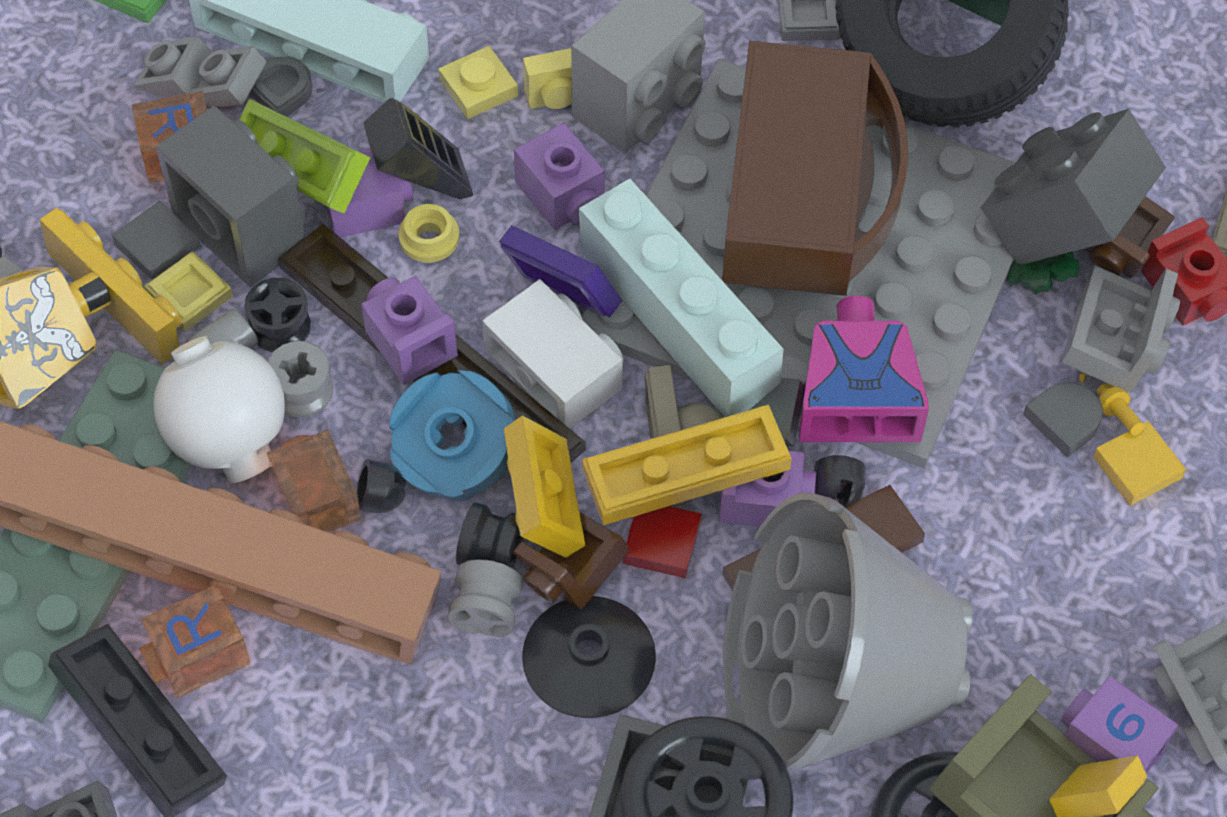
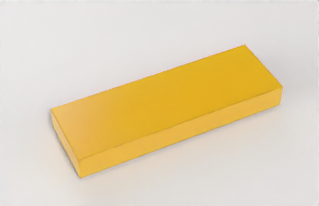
[582,404,792,525]

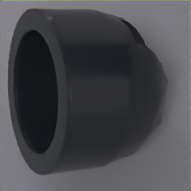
[814,455,866,507]
[356,459,406,513]

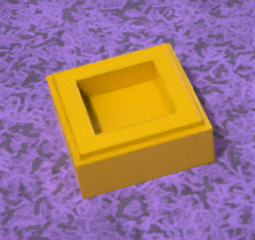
[1093,421,1186,506]
[1049,755,1148,817]

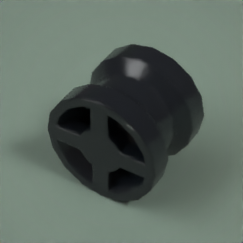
[244,277,311,353]
[456,502,524,569]

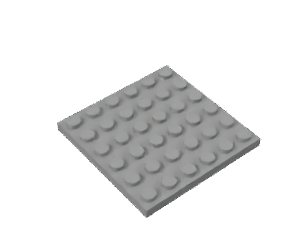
[581,59,1016,469]

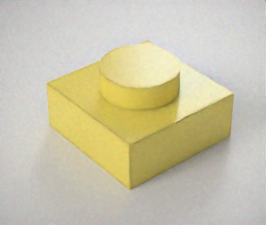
[438,46,518,120]
[523,48,572,109]

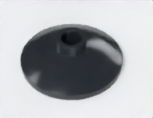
[522,596,656,718]

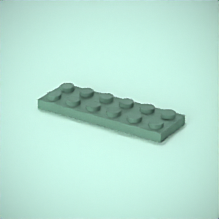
[0,349,192,723]

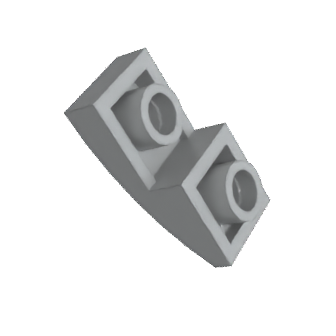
[133,36,267,107]

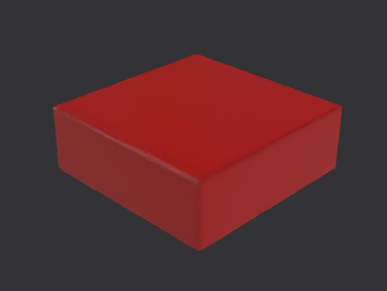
[622,506,702,579]

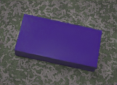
[499,225,623,317]

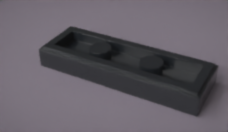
[48,624,227,817]

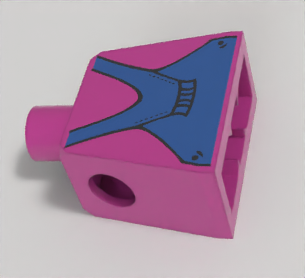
[799,295,929,442]

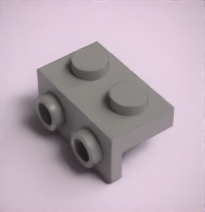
[1061,266,1180,393]
[1152,620,1227,775]

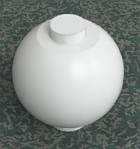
[153,336,285,483]

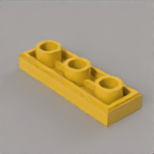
[39,208,181,365]

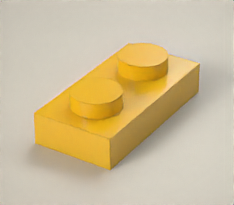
[503,416,585,558]

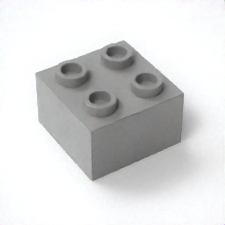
[571,0,706,154]

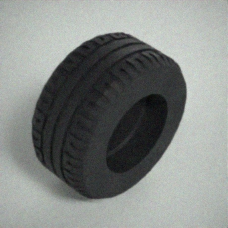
[835,0,1069,128]

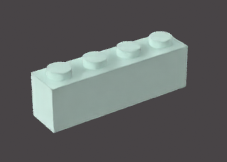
[189,0,429,103]
[579,179,784,417]

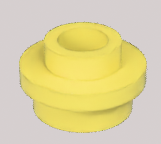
[398,204,460,263]

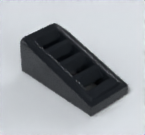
[363,98,474,199]

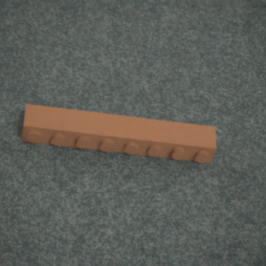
[0,421,442,664]

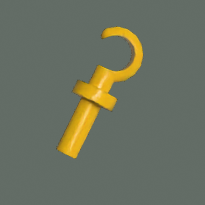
[1079,372,1145,435]

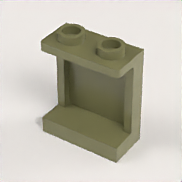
[928,674,1159,817]

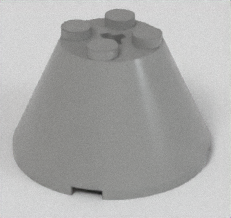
[723,493,973,773]

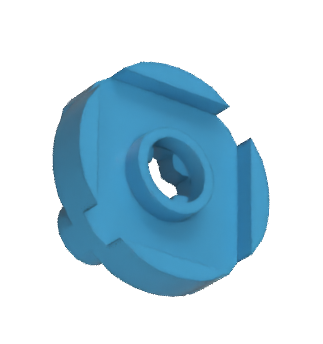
[389,370,515,502]

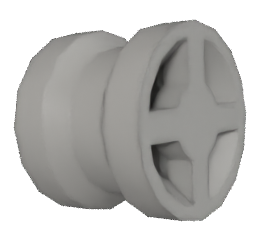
[267,341,333,417]
[447,560,523,637]

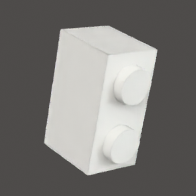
[482,279,624,428]

